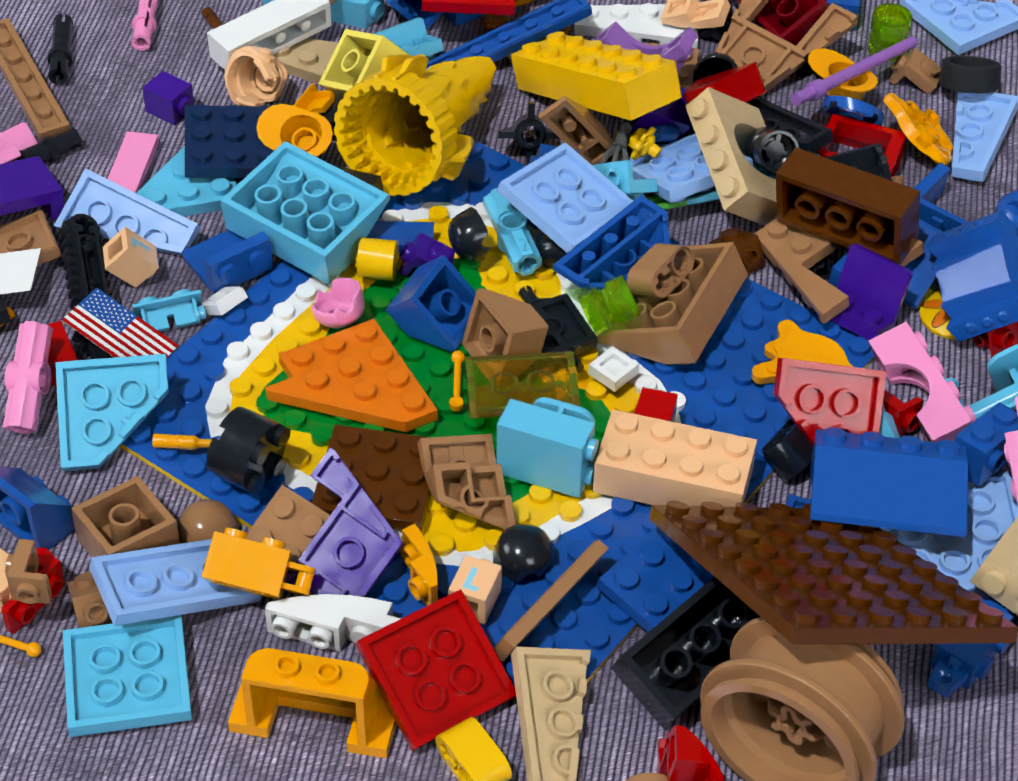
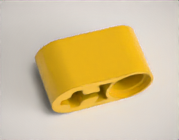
[435,717,512,781]

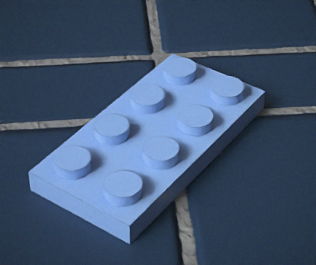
[89,539,262,626]

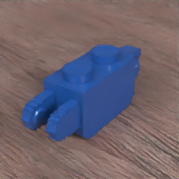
[927,596,1013,698]

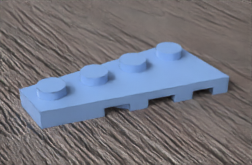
[952,91,1018,182]
[54,168,201,256]

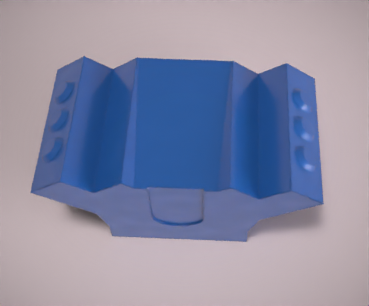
[926,210,1018,342]

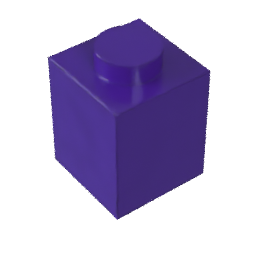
[142,71,194,125]

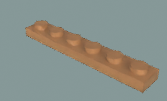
[0,18,70,140]

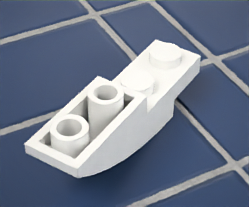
[265,594,401,652]

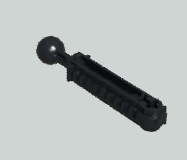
[59,214,113,359]

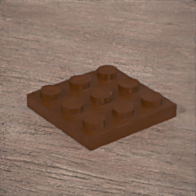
[311,424,431,532]

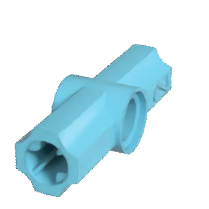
[483,188,542,276]

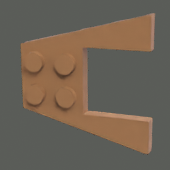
[715,0,858,97]
[754,218,924,324]

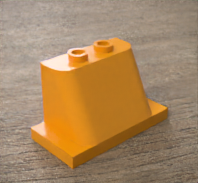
[228,648,396,759]

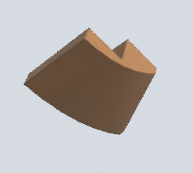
[417,434,516,530]

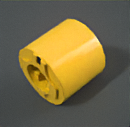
[355,237,399,281]

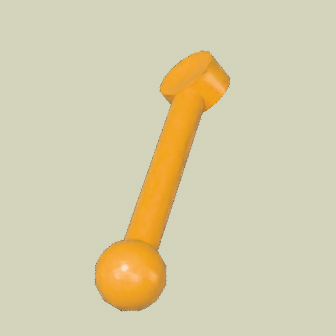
[449,350,465,412]
[0,635,42,657]

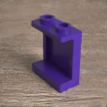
[0,156,64,220]

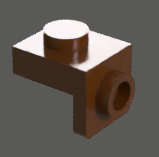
[709,228,765,274]

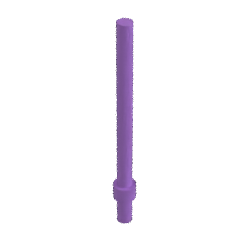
[790,36,918,106]

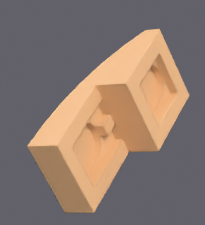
[660,0,731,28]

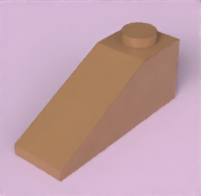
[538,96,614,165]

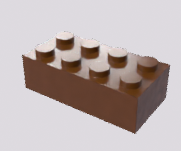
[776,147,920,265]

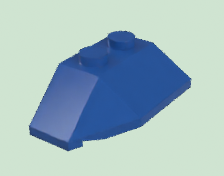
[553,195,670,296]

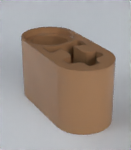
[627,243,694,298]

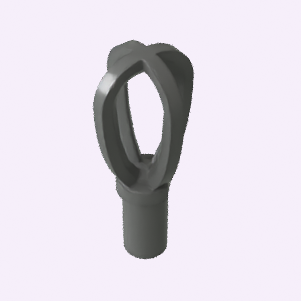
[600,122,632,164]

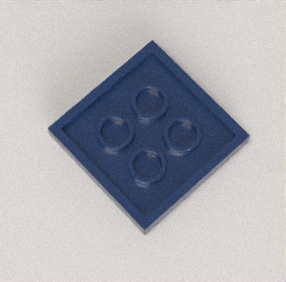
[185,104,274,178]

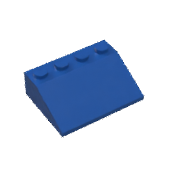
[810,427,968,537]

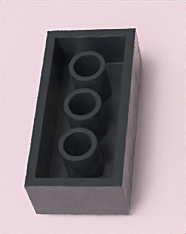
[611,576,761,729]

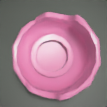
[311,278,365,329]

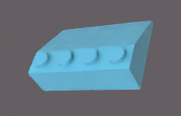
[220,141,390,284]

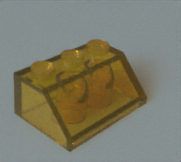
[465,351,581,418]

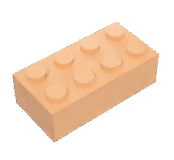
[593,409,757,507]

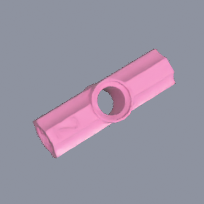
[3,321,53,434]

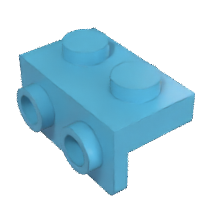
[374,17,444,60]
[592,160,658,201]

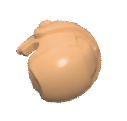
[224,46,288,106]

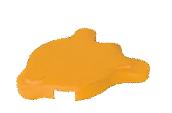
[883,92,953,166]
[751,320,853,385]

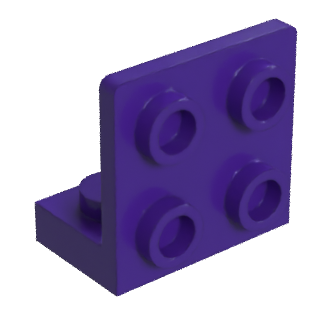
[815,243,913,340]

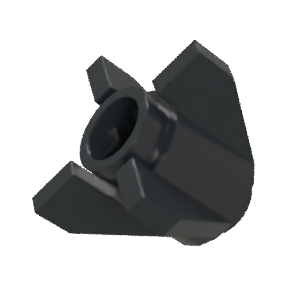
[498,102,561,166]

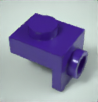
[399,232,455,277]

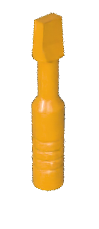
[152,433,220,450]

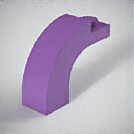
[594,21,698,73]

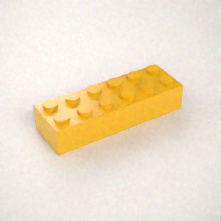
[511,32,682,121]

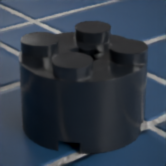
[207,407,291,495]

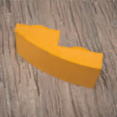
[400,523,438,606]

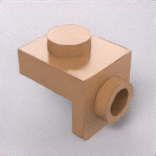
[889,48,941,94]
[5,539,52,604]
[67,572,113,628]

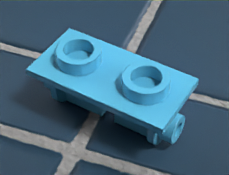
[132,289,206,332]

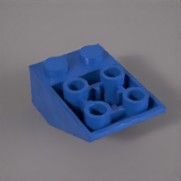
[903,198,968,309]

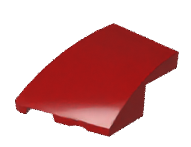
[657,725,725,781]

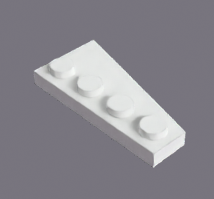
[573,3,698,48]

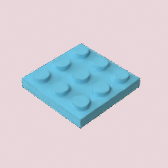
[63,615,192,737]

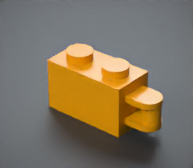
[201,528,316,600]

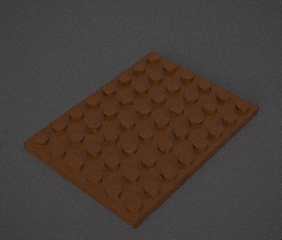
[649,501,1018,645]

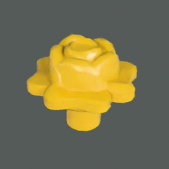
[628,126,662,160]

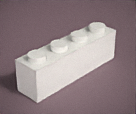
[207,0,332,70]

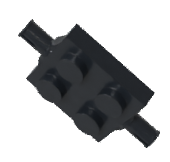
[518,285,598,375]

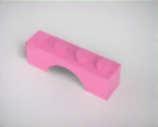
[869,322,977,443]

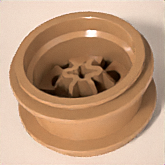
[700,617,905,781]

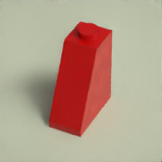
[683,62,766,105]

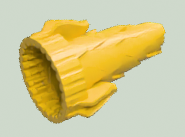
[334,54,497,196]

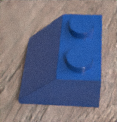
[385,255,476,352]
[0,466,75,550]

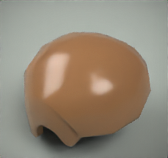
[178,499,237,544]

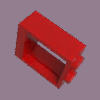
[816,114,906,177]

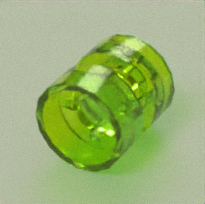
[867,3,912,62]
[578,274,641,336]

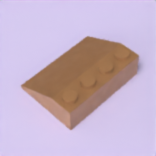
[593,242,748,365]

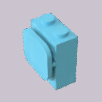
[496,397,599,498]

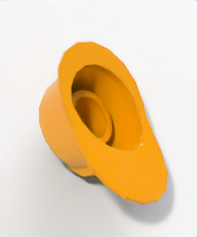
[808,48,878,100]
[256,104,333,157]

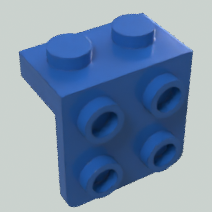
[182,230,273,294]

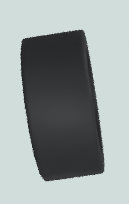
[939,56,1002,93]

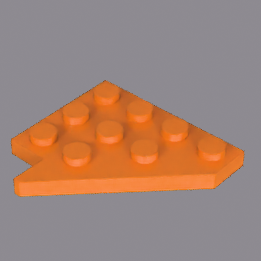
[265,319,438,432]

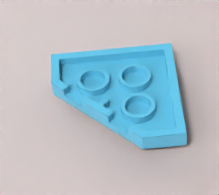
[137,146,236,217]
[55,354,169,471]

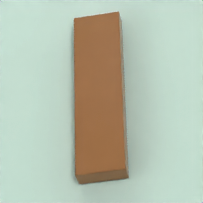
[494,539,609,662]

